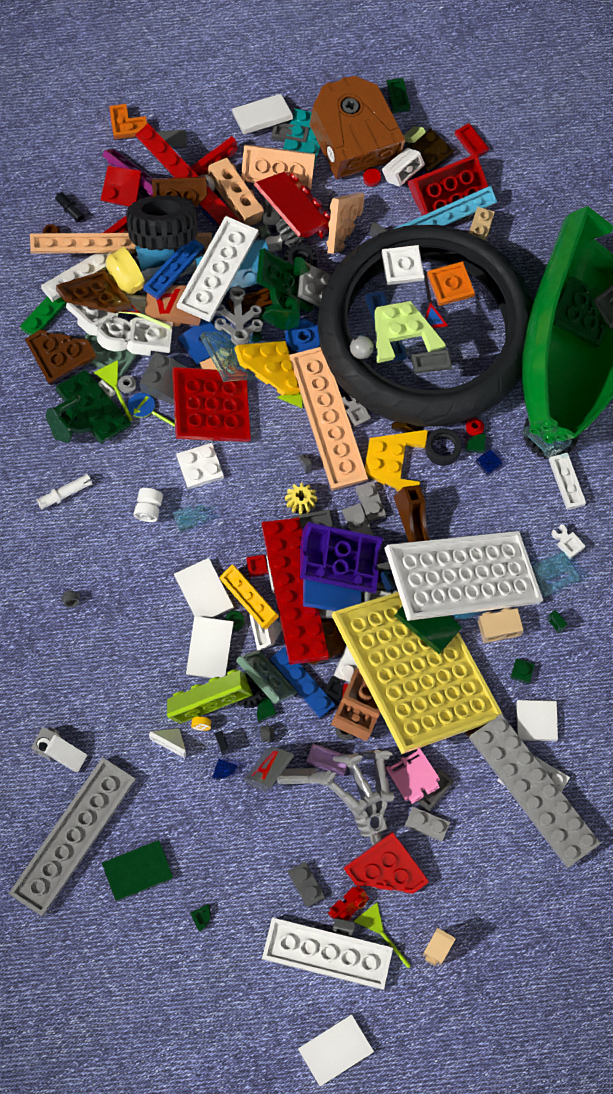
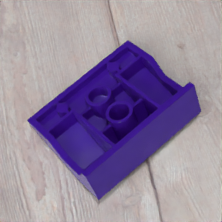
[300,522,383,594]

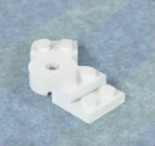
[66,302,173,356]

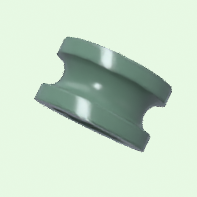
[257,224,270,239]

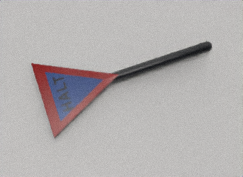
[423,270,449,329]

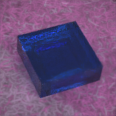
[476,449,503,476]

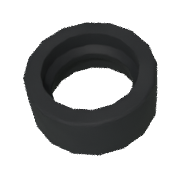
[425,428,462,466]

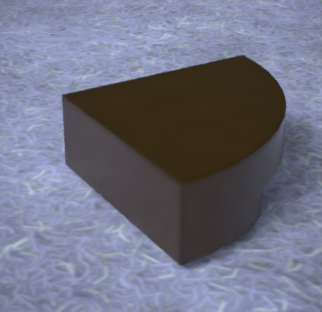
[391,422,418,433]

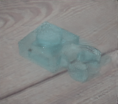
[172,505,209,532]

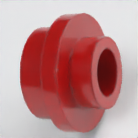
[465,418,484,436]

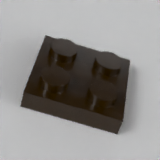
[405,128,454,173]

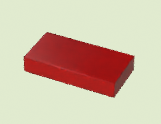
[454,123,489,157]

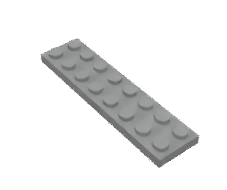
[469,714,601,869]
[8,757,136,917]

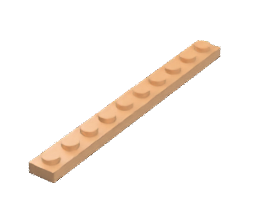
[30,233,212,254]

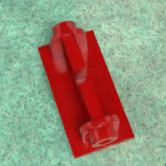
[328,885,369,921]

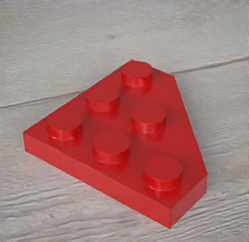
[343,831,429,894]

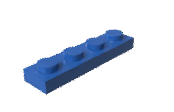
[143,239,205,300]
[270,647,335,719]

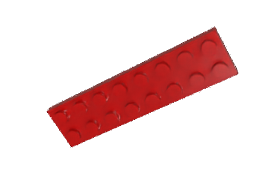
[261,517,329,665]

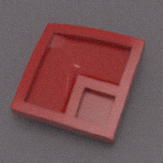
[100,165,142,207]

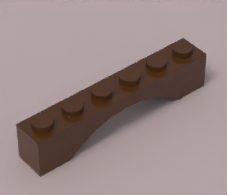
[393,485,430,542]

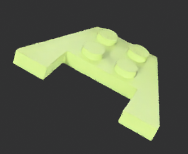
[375,301,446,363]

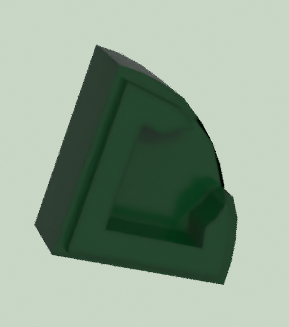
[293,257,310,276]
[465,434,486,454]
[257,697,276,723]
[190,904,211,932]

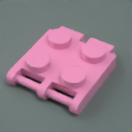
[385,748,440,804]

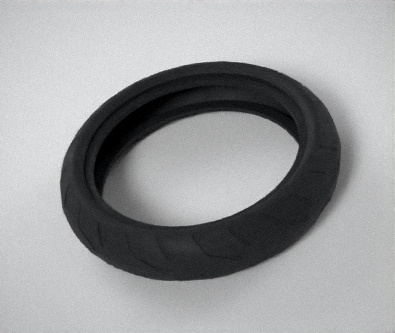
[317,225,533,426]

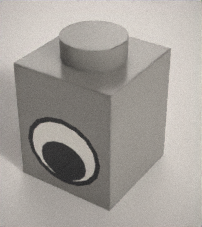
[31,727,61,761]

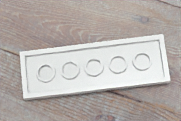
[177,216,259,322]
[262,918,393,990]

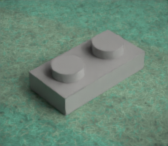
[355,481,386,523]
[405,807,450,842]

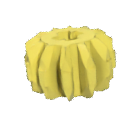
[285,482,317,515]

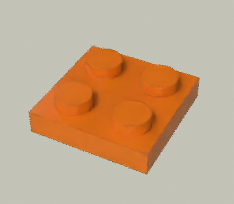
[427,261,475,306]

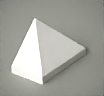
[250,614,282,651]
[149,729,186,758]

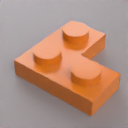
[109,104,147,140]

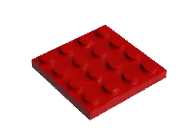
[172,367,251,442]

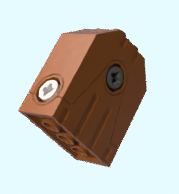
[309,76,405,180]

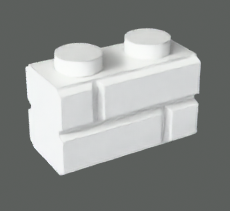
[382,148,425,187]

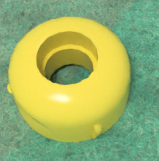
[106,247,146,295]

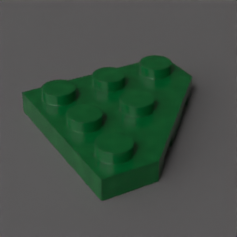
[553,276,606,348]

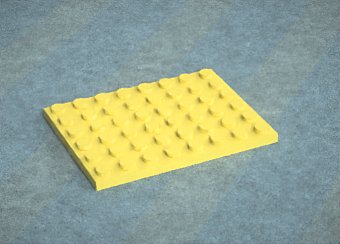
[332,592,503,754]

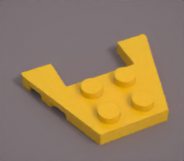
[365,430,428,492]

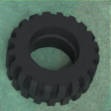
[126,195,198,251]

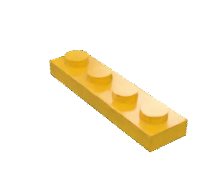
[219,564,279,630]

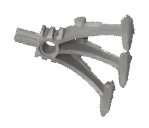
[308,749,394,845]

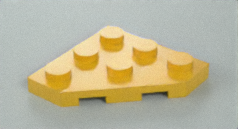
[235,341,300,396]

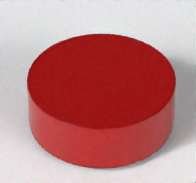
[363,168,381,187]

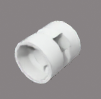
[133,488,163,522]

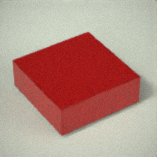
[246,554,268,577]

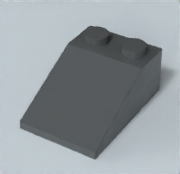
[140,352,187,405]

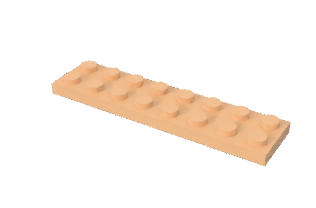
[289,347,368,491]

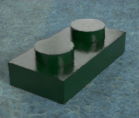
[386,78,410,113]

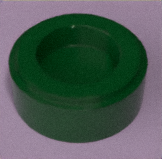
[225,611,245,631]

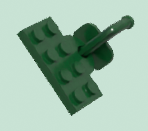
[251,248,314,342]
[46,369,131,444]

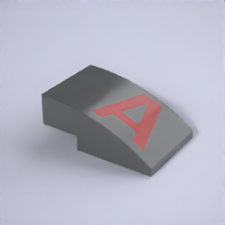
[243,747,294,793]

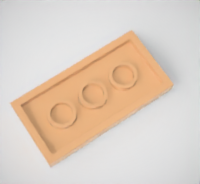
[241,144,315,190]

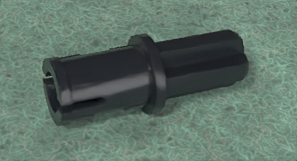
[55,192,85,223]

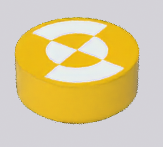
[191,716,212,731]

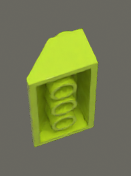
[167,669,253,724]

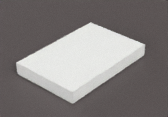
[232,94,293,134]
[174,558,234,619]
[186,617,234,678]
[298,1015,374,1086]

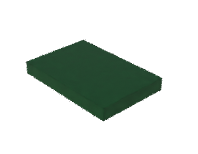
[394,606,462,654]
[102,840,174,902]

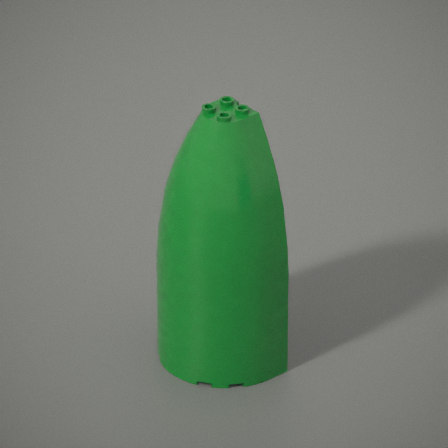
[522,206,613,444]

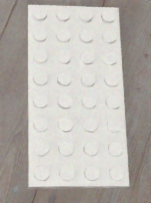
[385,531,543,621]

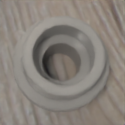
[118,375,137,394]

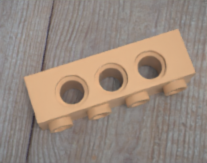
[207,158,264,226]

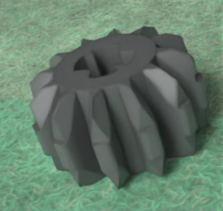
[276,218,304,247]

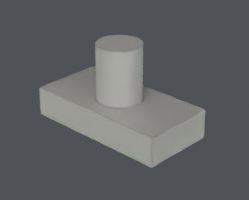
[342,503,374,536]

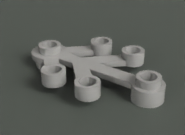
[215,286,263,345]

